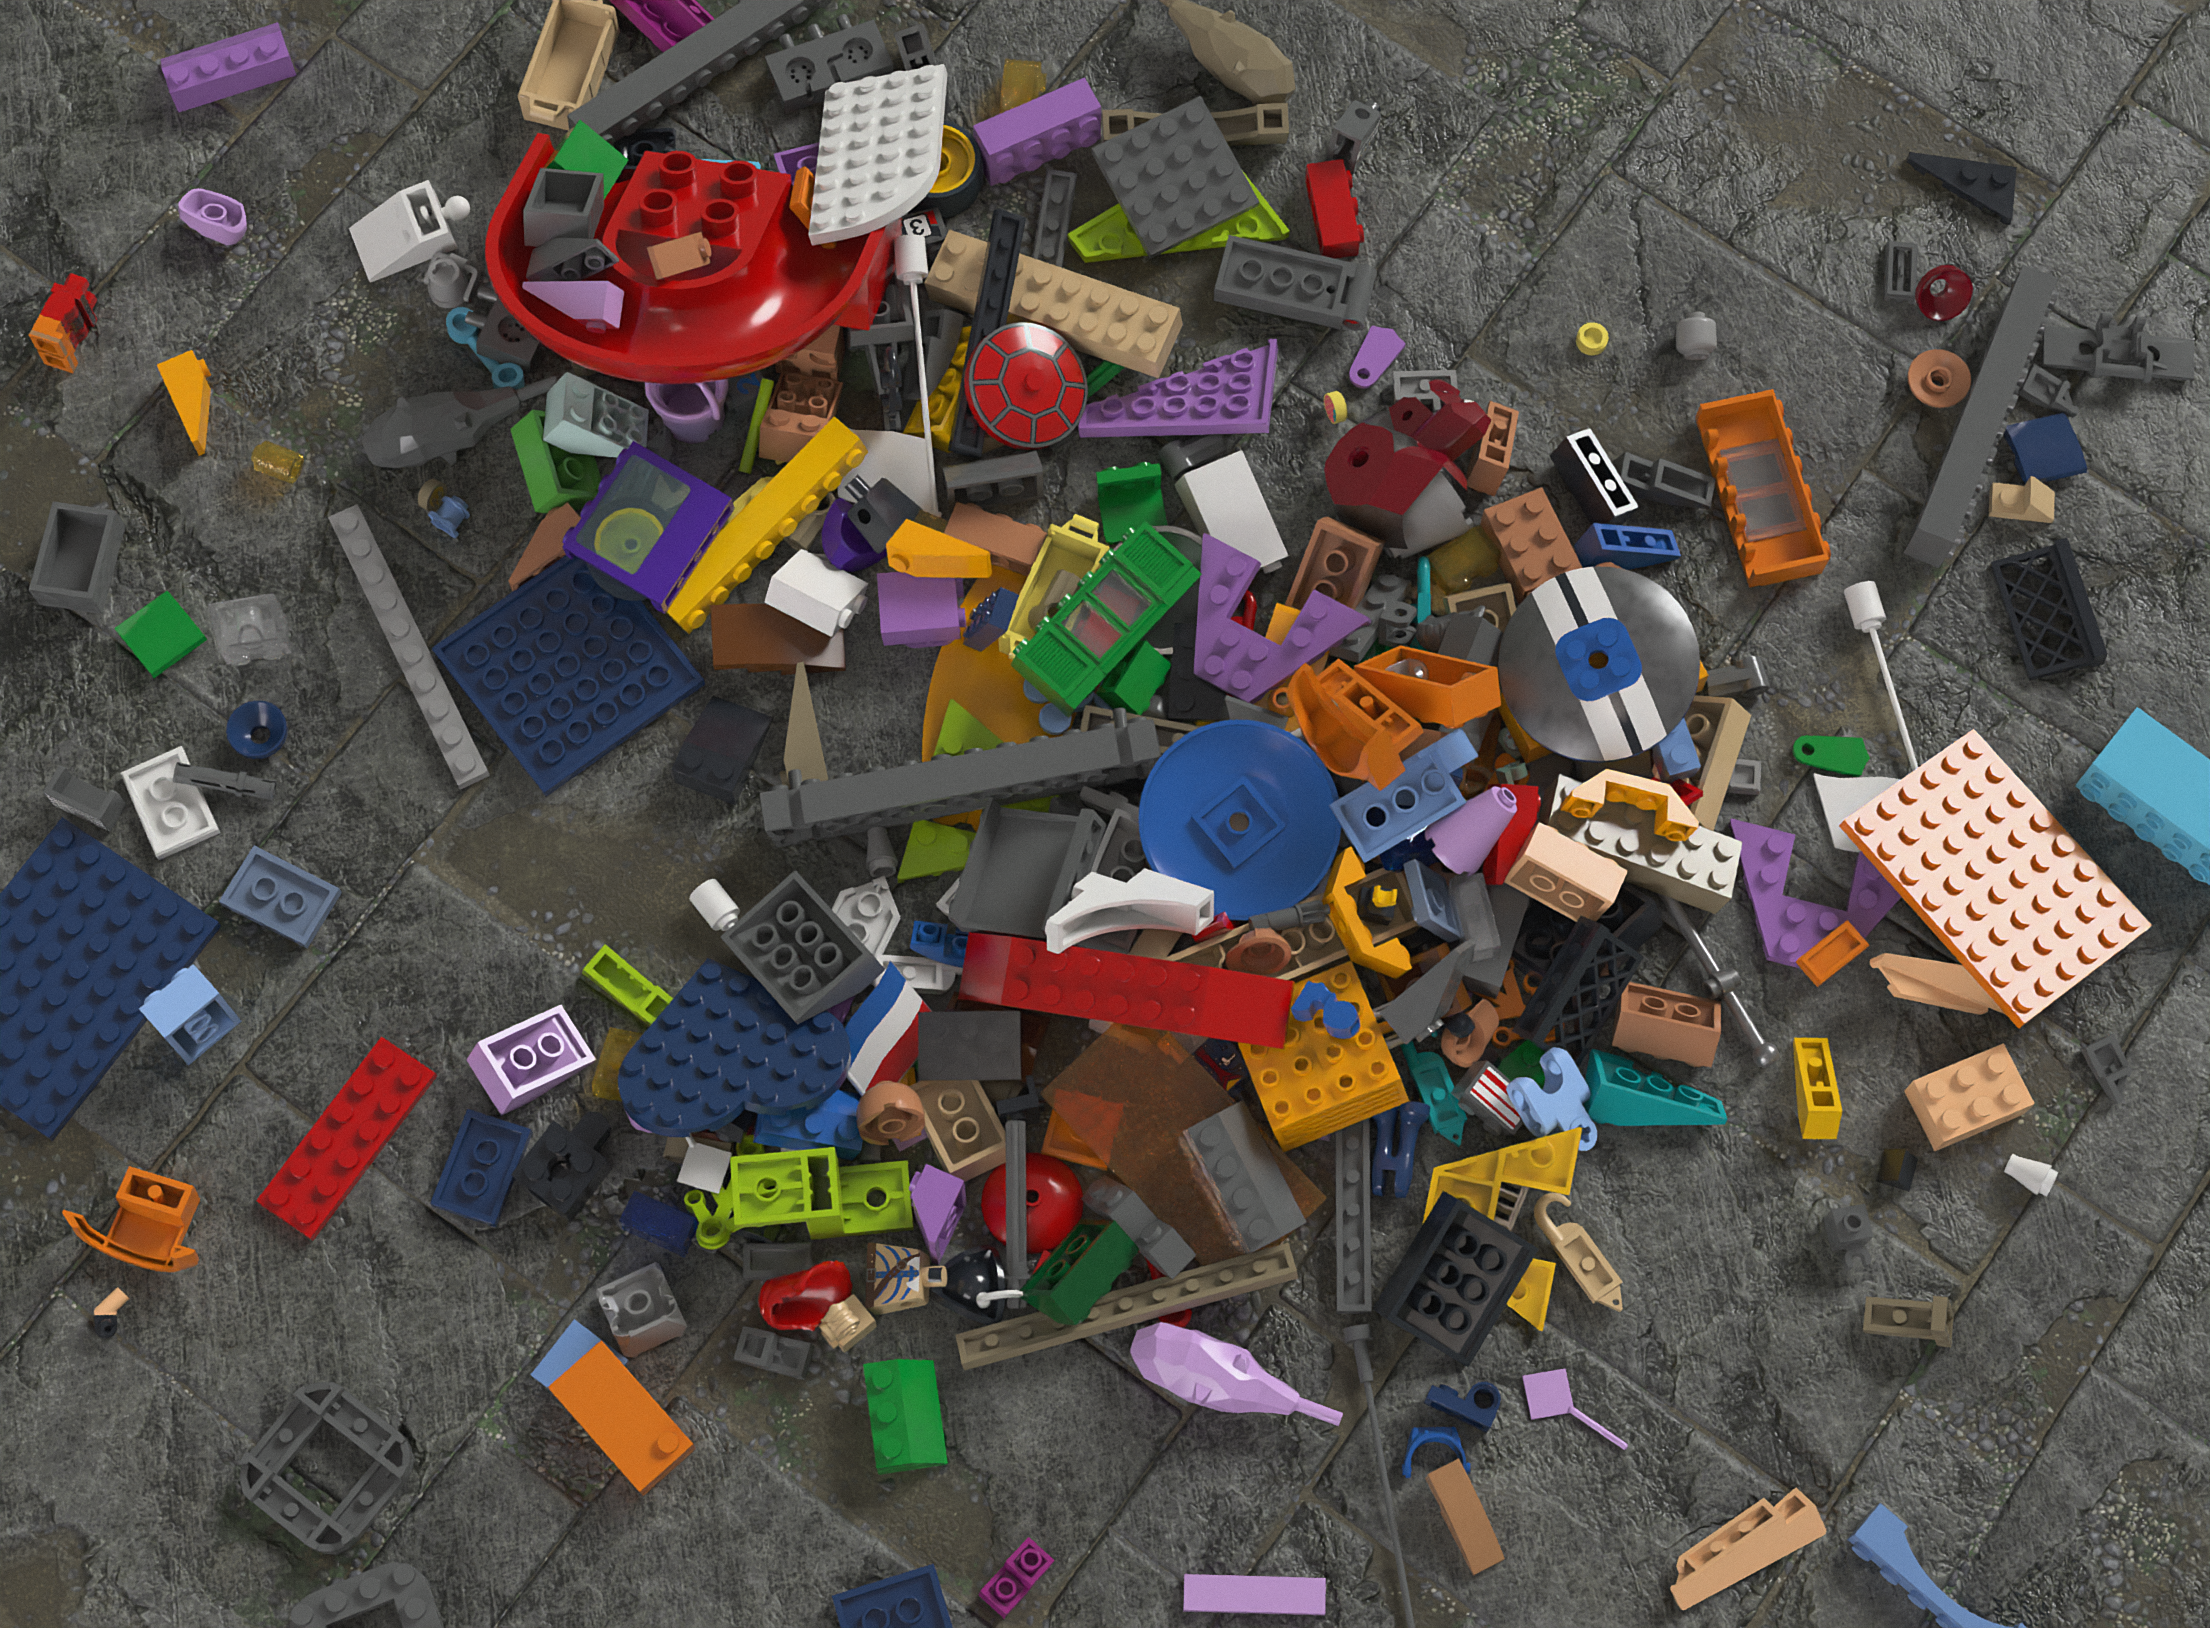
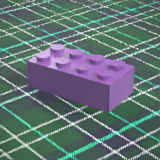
[973,77,1101,186]

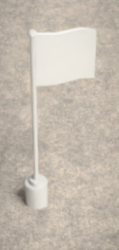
[837,235,942,520]
[1813,581,1918,852]

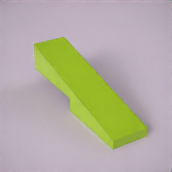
[582,944,673,1026]

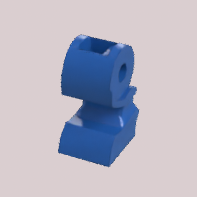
[1291,981,1360,1039]

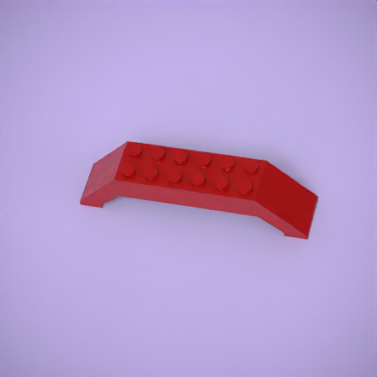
[958,932,1295,1049]

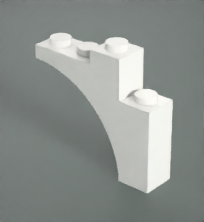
[1045,868,1214,954]

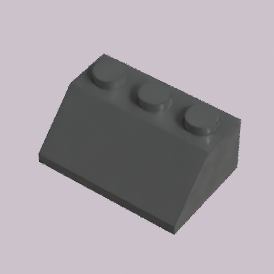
[942,450,1043,514]

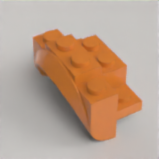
[1287,658,1424,791]

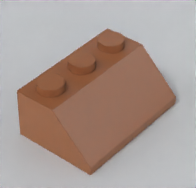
[1612,982,1721,1068]

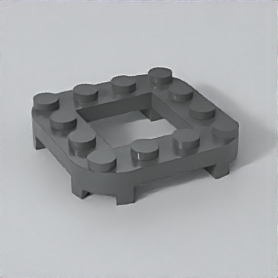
[240,1382,415,1555]
[290,1562,444,1628]

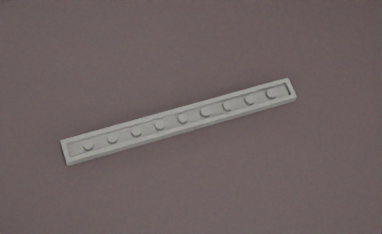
[328,504,490,790]

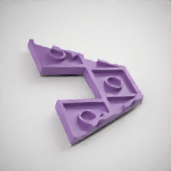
[1193,533,1372,704]
[1728,818,1901,969]

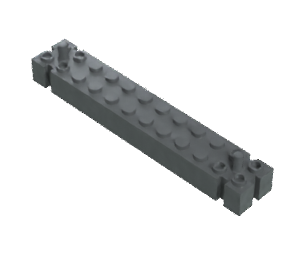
[760,708,1162,848]

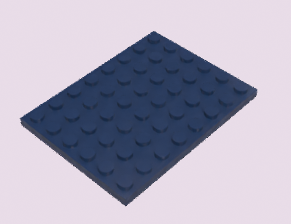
[0,817,221,1141]

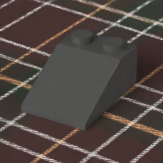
[1380,938,1476,1044]

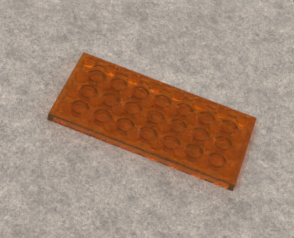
[1040,1023,1327,1266]

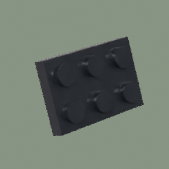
[918,1011,1022,1081]

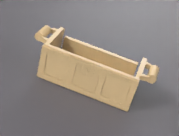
[517,0,620,131]

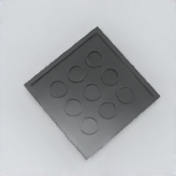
[1091,96,1260,259]

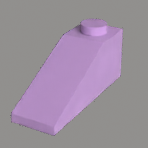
[522,281,624,333]

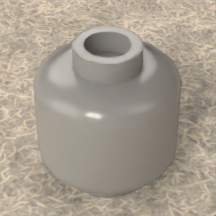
[1676,312,1717,360]

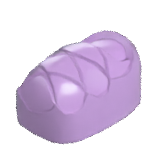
[178,188,247,245]

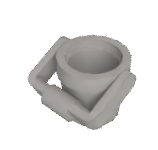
[424,252,481,308]

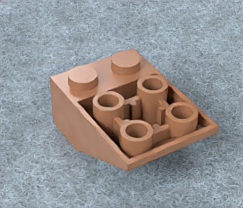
[759,372,843,462]

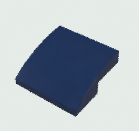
[2003,413,2087,484]

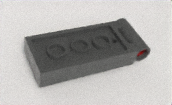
[1213,235,1377,331]

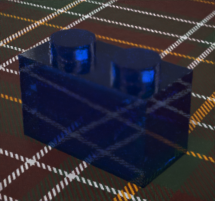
[619,1190,699,1258]

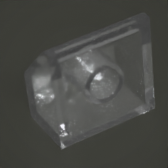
[208,593,291,665]

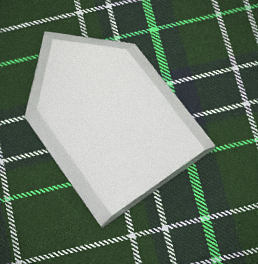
[832,876,901,958]

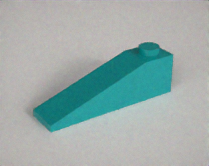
[1583,1049,1727,1126]

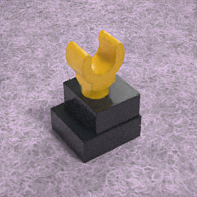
[1357,885,1397,926]

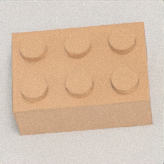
[1504,822,1627,922]
[1904,1043,2035,1151]

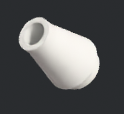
[2004,1154,2059,1197]

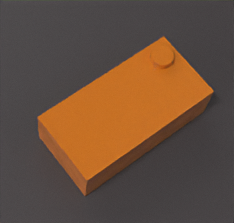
[548,1340,696,1496]

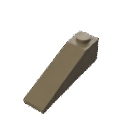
[780,662,828,790]

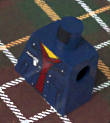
[1173,1038,1255,1110]

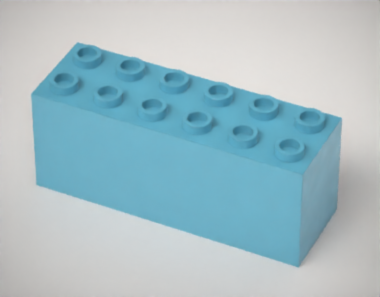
[2075,707,2210,885]

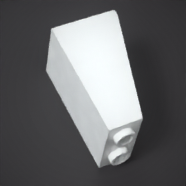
[1175,450,1288,579]

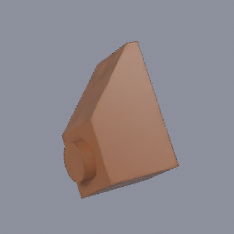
[647,232,711,279]

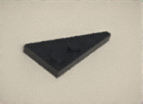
[1906,152,2017,225]

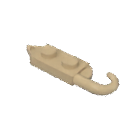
[1534,1193,1623,1312]

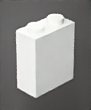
[765,549,868,637]

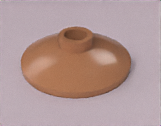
[1907,349,1971,408]

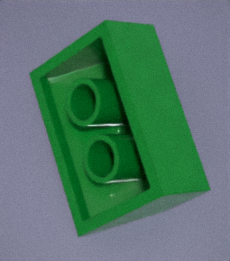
[863,1359,948,1475]

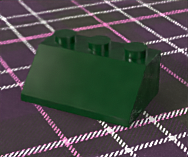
[1019,1219,1140,1325]

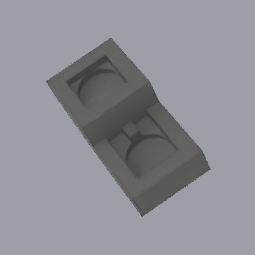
[734,1326,815,1380]

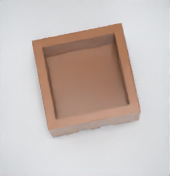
[775,325,845,381]

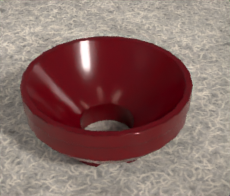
[1915,265,1973,321]

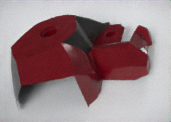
[1324,379,1491,549]

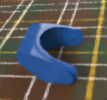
[1402,1427,1470,1478]

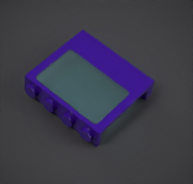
[562,441,735,614]

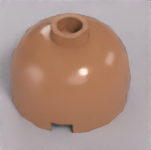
[856,1081,926,1145]

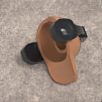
[1436,999,1502,1068]

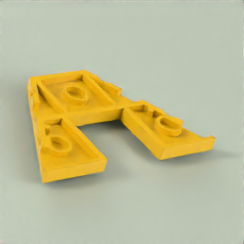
[1422,1127,1582,1331]

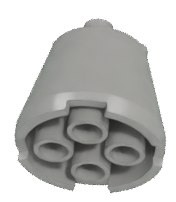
[1383,471,1474,560]

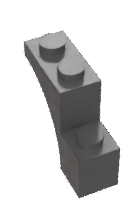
[1081,1175,1196,1280]

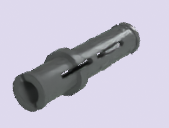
[173,762,277,801]

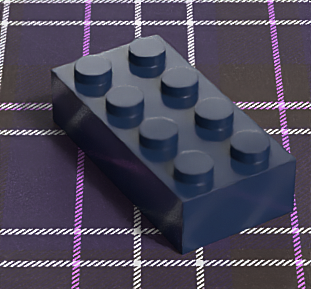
[963,587,1019,652]

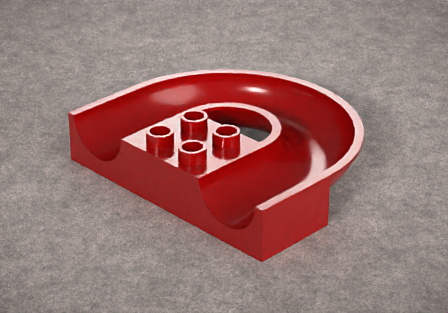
[485,133,902,384]

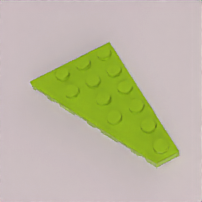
[1068,170,1290,263]

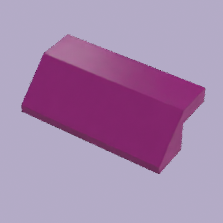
[609,0,714,52]

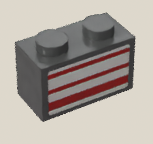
[1451,1061,1523,1137]

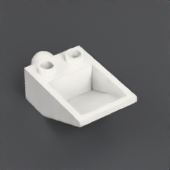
[349,180,470,283]

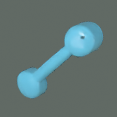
[446,307,524,390]

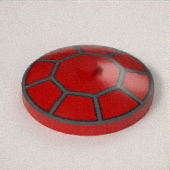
[965,322,1088,450]

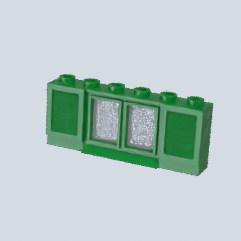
[1011,521,1202,718]

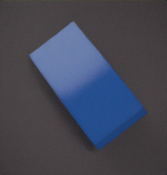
[910,921,968,968]

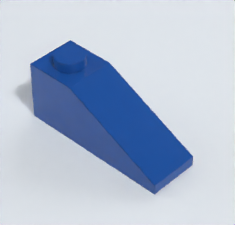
[1574,523,1681,570]

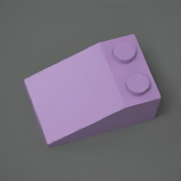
[467,1005,596,1116]

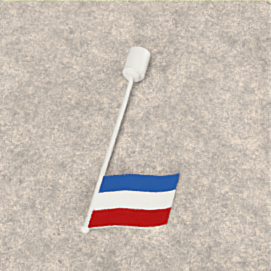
[689,879,932,1096]

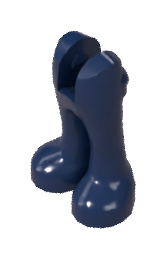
[1371,1101,1431,1198]

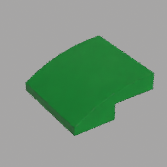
[114,591,207,678]

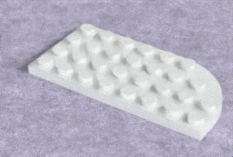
[808,64,947,246]

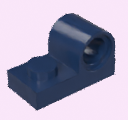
[1424,1382,1501,1433]

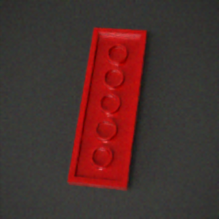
[256,1036,437,1241]

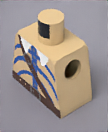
[865,1243,947,1315]

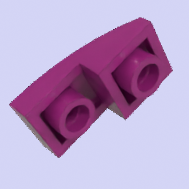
[978,1537,1055,1619]

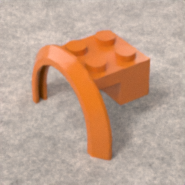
[62,1166,200,1272]

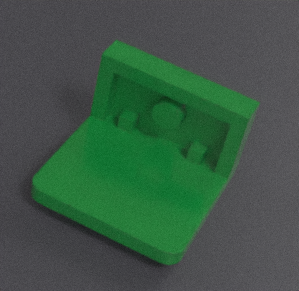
[1096,462,1167,545]

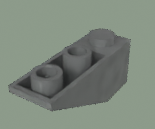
[526,238,619,282]

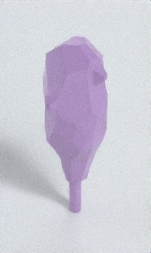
[1130,1322,1343,1426]

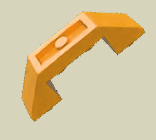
[1560,769,1699,841]
[1322,847,1412,979]

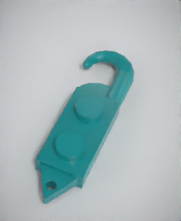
[1409,556,1431,672]
[1400,1031,1467,1147]

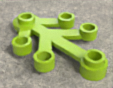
[684,1135,778,1249]

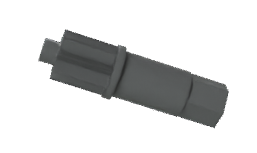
[1248,900,1330,932]

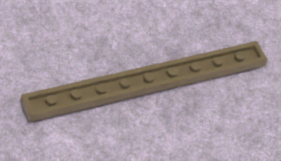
[955,1243,1298,1371]

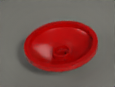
[981,1153,1083,1254]

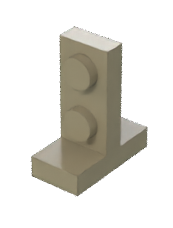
[1863,1296,1954,1347]

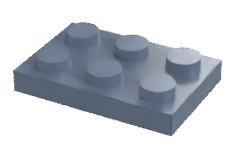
[219,845,342,949]

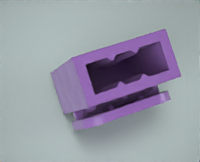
[877,572,966,648]

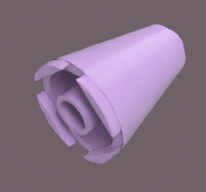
[1425,786,1517,876]

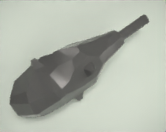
[362,375,557,468]

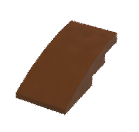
[710,604,846,675]

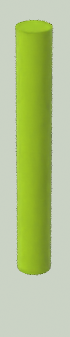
[738,378,774,474]

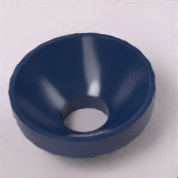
[226,701,288,759]

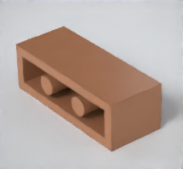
[944,502,1047,577]

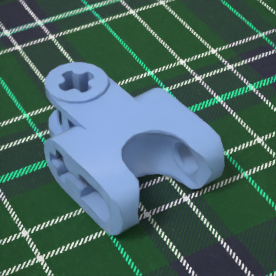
[1506,1047,1597,1151]

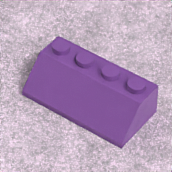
[161,22,296,112]

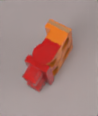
[29,273,97,373]

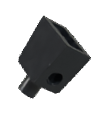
[844,474,923,554]

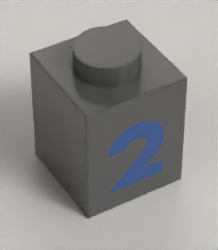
[724,370,772,420]

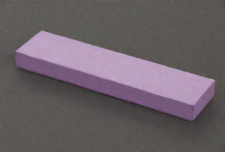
[1183,1574,1326,1615]

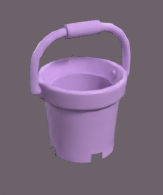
[645,379,729,444]

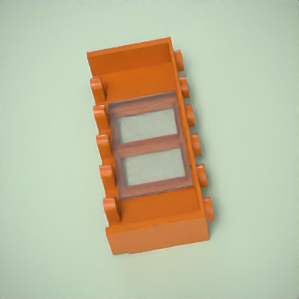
[1695,389,1831,588]

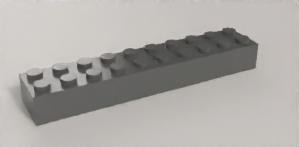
[1903,264,2059,568]

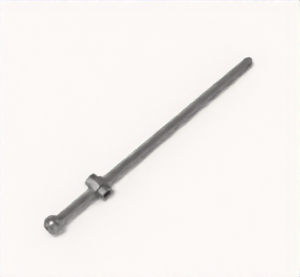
[1658,893,1779,1068]

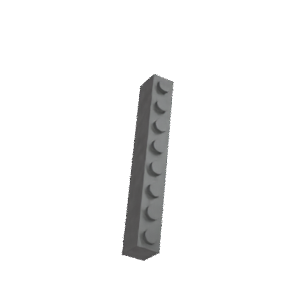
[1462,752,1574,999]

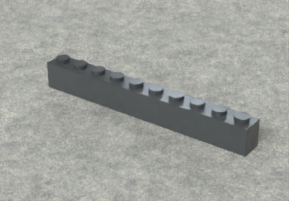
[567,0,832,146]

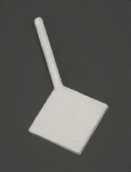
[677,1133,732,1194]

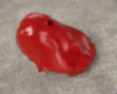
[758,1260,853,1332]

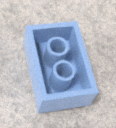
[139,964,241,1065]

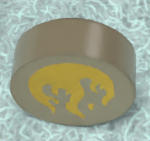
[418,478,447,512]

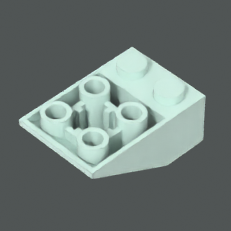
[543,372,649,460]

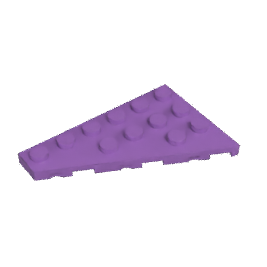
[1078,339,1278,438]

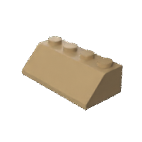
[1652,695,1751,831]

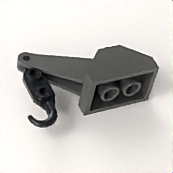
[842,268,914,433]

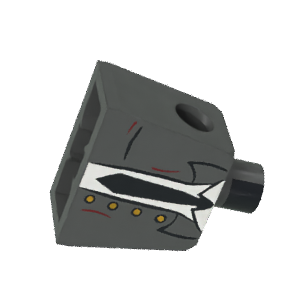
[1326,100,1381,177]

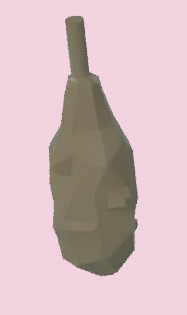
[1159,0,1296,106]

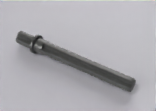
[1004,1120,1030,1309]

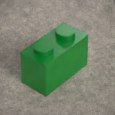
[1096,640,1171,715]

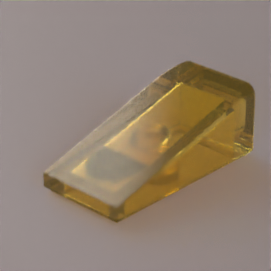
[592,1027,643,1102]

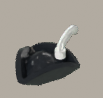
[929,1245,1023,1325]

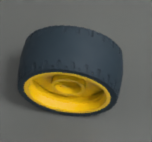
[910,120,983,219]

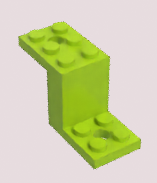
[730,1147,914,1240]

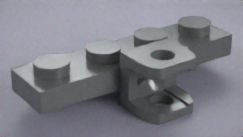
[1329,573,1417,663]

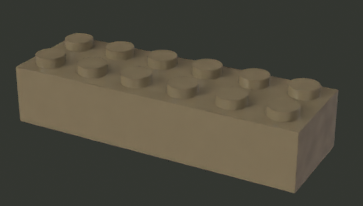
[1538,774,1742,914]

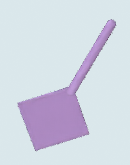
[1522,1369,1628,1450]

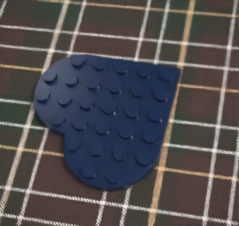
[618,958,851,1138]

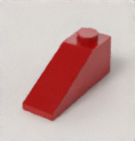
[1482,784,1541,885]

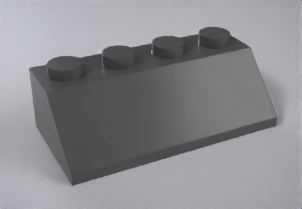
[1182,1100,1306,1254]

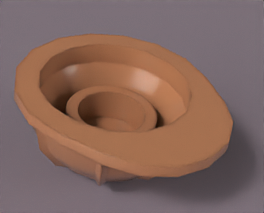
[1225,927,1291,975]

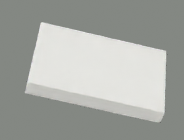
[120,746,220,860]

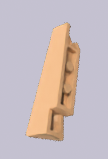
[1870,953,2005,1015]
[1670,1488,1826,1610]

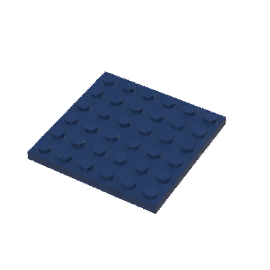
[432,555,705,797]

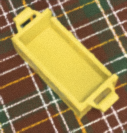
[998,514,1110,660]

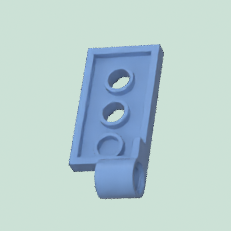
[1329,727,1478,863]

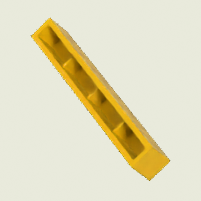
[666,416,868,634]

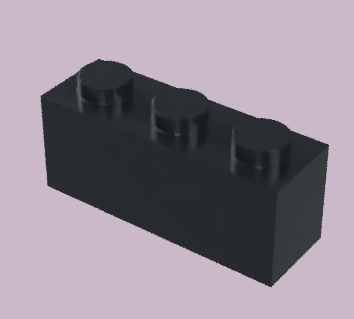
[1549,429,1639,526]

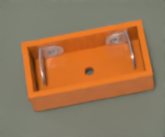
[1354,645,1501,729]

